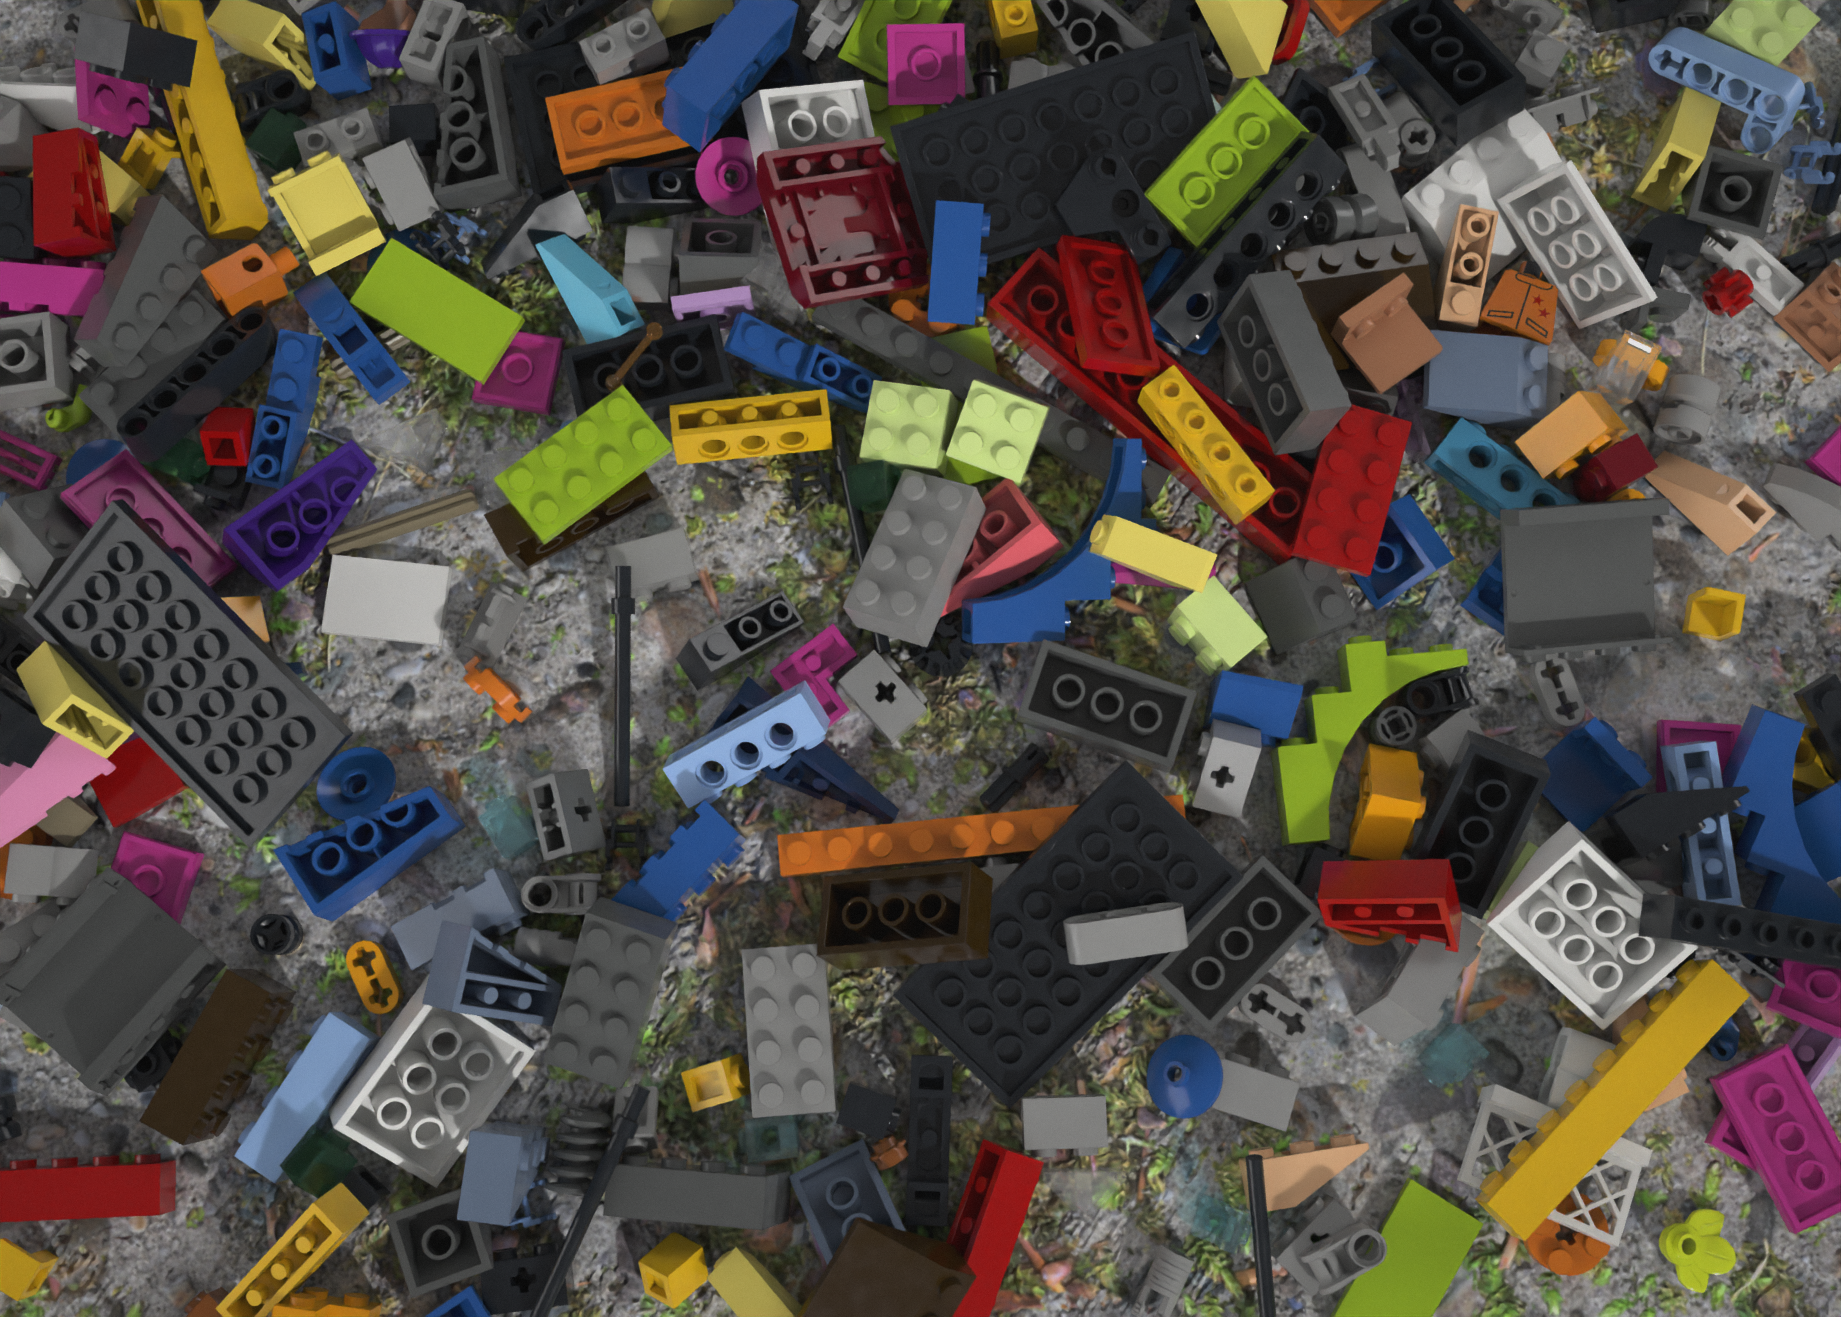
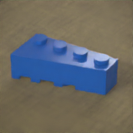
[273,786,466,922]
[611,799,746,922]

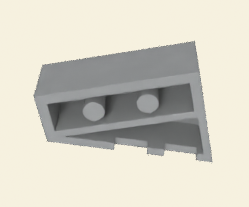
[1354,915,1484,1046]

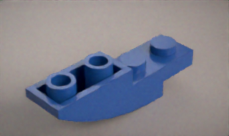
[293,272,410,405]
[723,312,882,413]
[245,328,323,489]

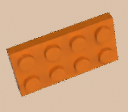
[545,67,713,175]

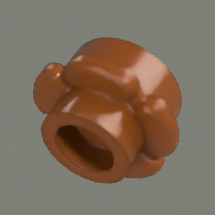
[869,1134,909,1171]

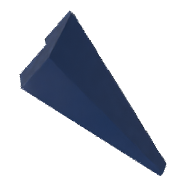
[702,676,899,824]

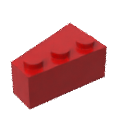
[32,127,117,260]
[1317,859,1462,952]

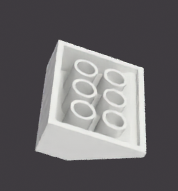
[741,80,875,256]
[1401,108,1562,283]
[1497,160,1657,329]
[1486,821,1698,1030]
[328,975,536,1188]

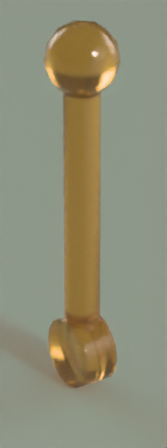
[605,322,663,390]

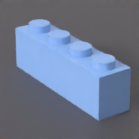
[234,1012,381,1183]

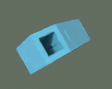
[535,234,645,344]

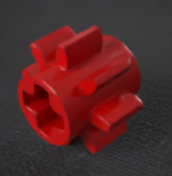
[1702,267,1754,318]

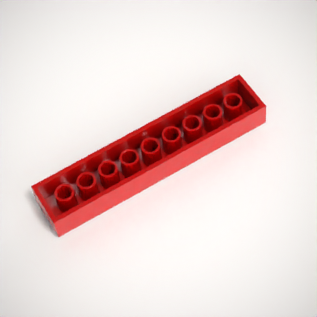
[986,247,1312,565]

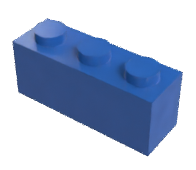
[927,200,991,325]

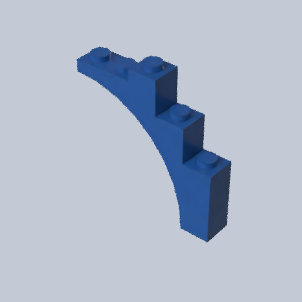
[962,438,1160,644]
[1722,704,1841,924]

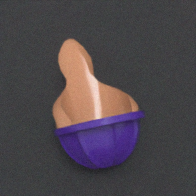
[349,0,417,69]

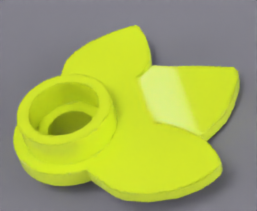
[1659,1209,1736,1293]

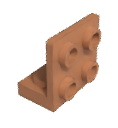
[1773,262,1841,372]
[1331,272,1443,394]

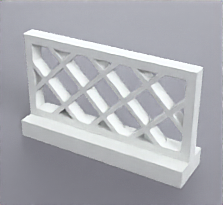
[1457,1084,1653,1247]

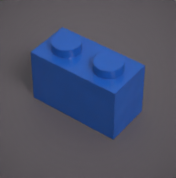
[301,1,372,101]

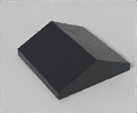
[1280,68,1347,152]

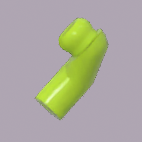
[45,384,93,432]

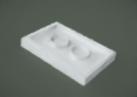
[321,555,453,646]

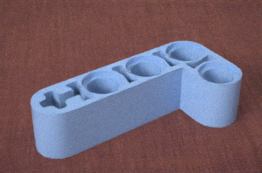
[1648,27,1805,154]

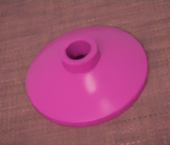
[695,137,762,216]

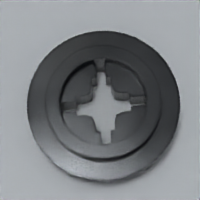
[910,615,973,677]

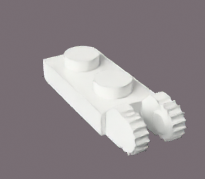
[1700,226,1805,316]

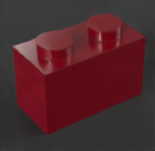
[1570,433,1658,503]

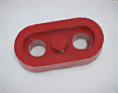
[1271,0,1310,65]

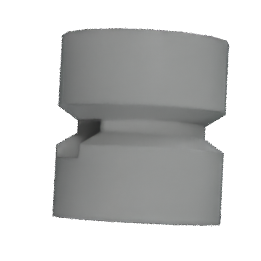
[1653,374,1721,446]

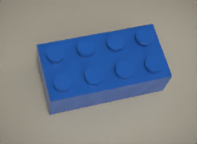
[662,0,799,152]

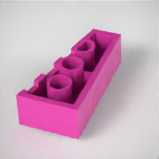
[0,258,106,317]

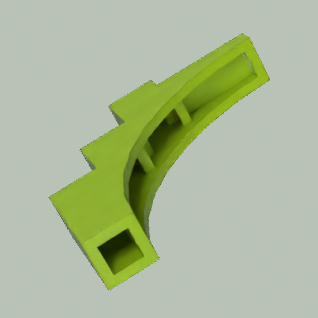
[1270,635,1469,846]

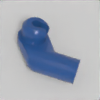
[1709,1017,1740,1061]

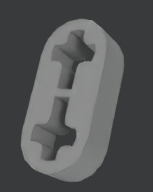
[1529,654,1585,729]
[1238,983,1312,1043]

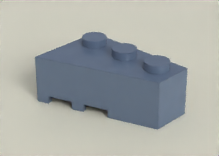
[391,868,531,974]
[422,920,562,1026]
[457,1121,550,1226]

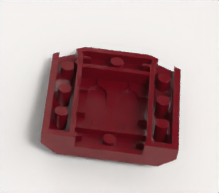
[756,136,929,309]

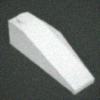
[0,63,101,135]

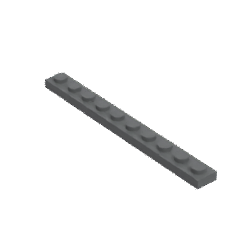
[812,299,1171,508]

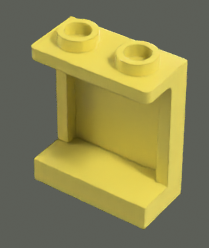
[267,150,386,276]

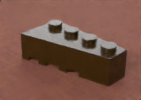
[484,471,659,572]

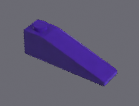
[222,439,377,592]

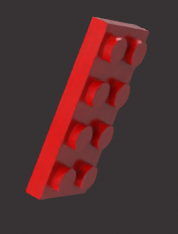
[1056,235,1161,378]
[1290,404,1412,577]

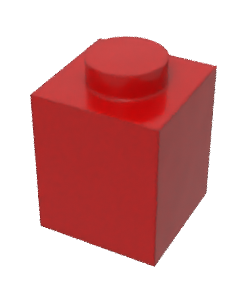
[199,407,256,466]

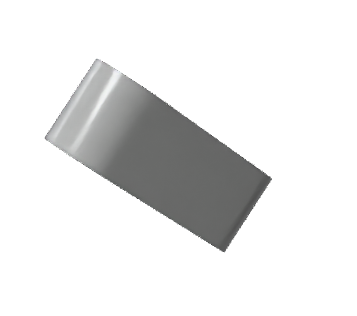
[1336,143,1410,238]
[1063,902,1189,965]

